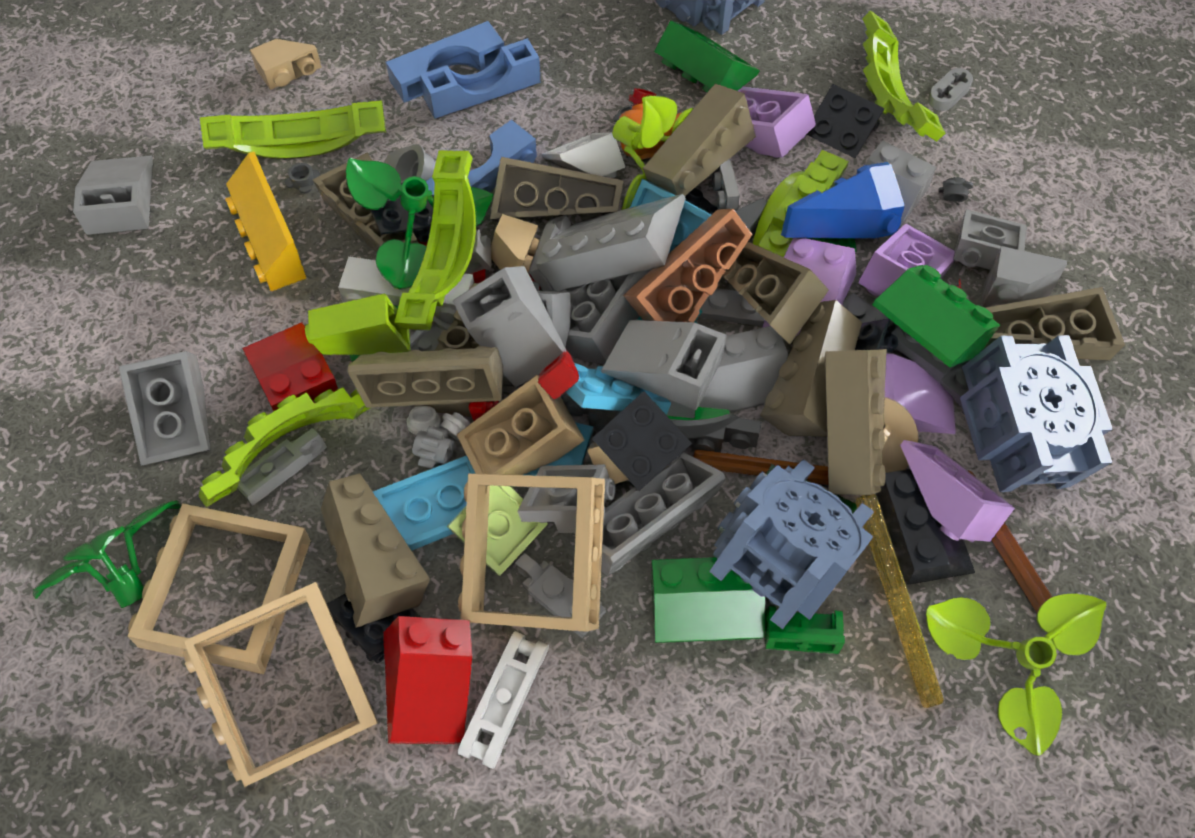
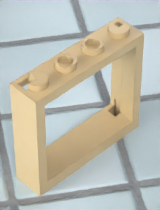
[458,473,605,632]
[128,503,311,674]
[182,582,378,787]

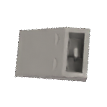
[73,155,153,235]
[453,266,566,388]
[601,320,727,410]

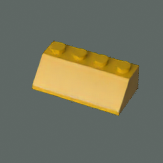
[225,152,306,291]

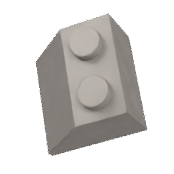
[865,140,936,228]
[981,246,1067,308]

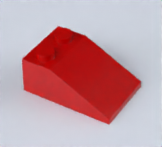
[242,322,339,412]
[383,616,472,744]

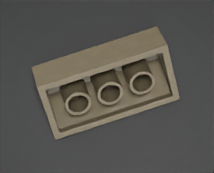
[347,346,503,408]

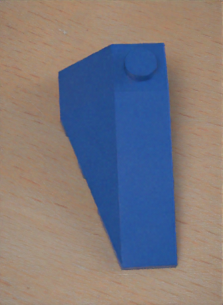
[781,162,905,238]

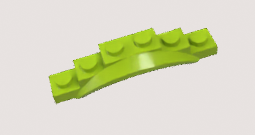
[862,10,946,142]
[200,100,386,159]
[394,150,476,330]
[753,150,849,257]
[198,387,370,508]

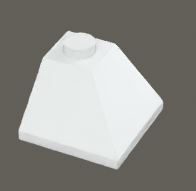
[542,133,625,178]

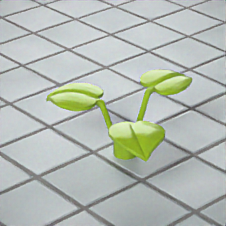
[612,96,694,210]
[926,594,1106,756]

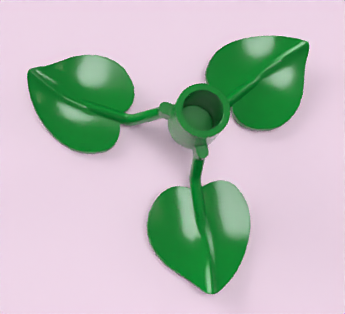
[346,158,493,290]
[33,500,182,608]

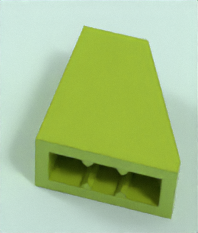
[305,293,411,355]

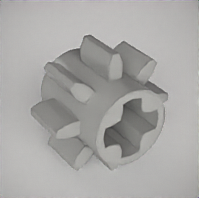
[412,426,454,469]

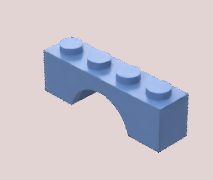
[386,21,504,103]
[420,38,541,119]
[426,120,537,199]

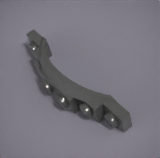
[842,293,971,415]
[560,392,762,453]

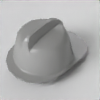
[383,144,435,183]

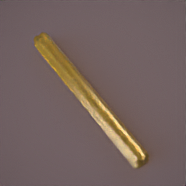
[856,494,944,708]

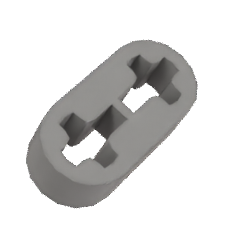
[928,68,973,111]

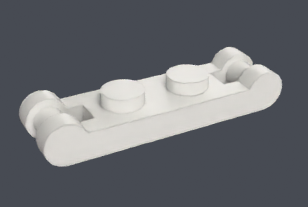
[458,631,549,769]

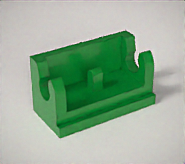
[765,606,845,654]

